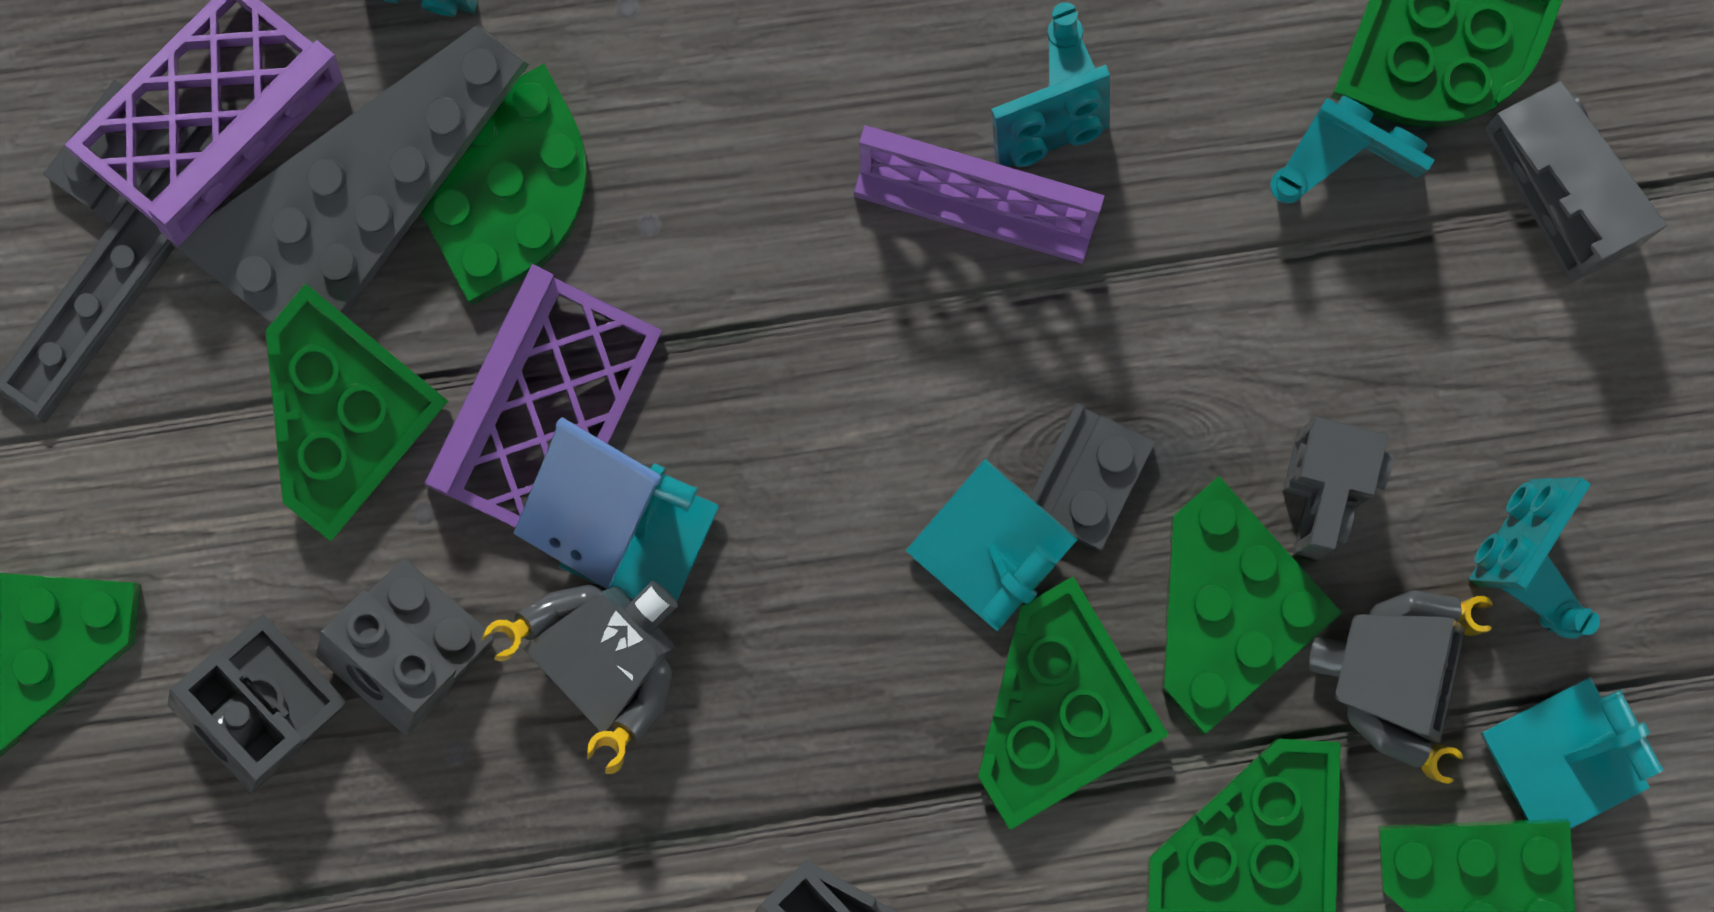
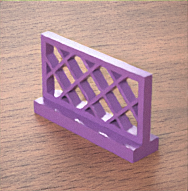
[65,0,343,247]
[854,125,1105,264]
[425,264,662,540]

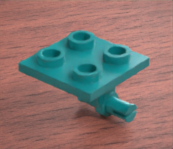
[991,2,1110,167]
[1270,96,1434,204]
[906,459,1078,631]
[558,463,720,617]
[1468,477,1600,639]
[1480,677,1664,829]

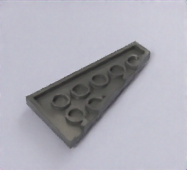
[172,25,529,322]

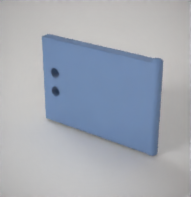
[513,418,662,589]

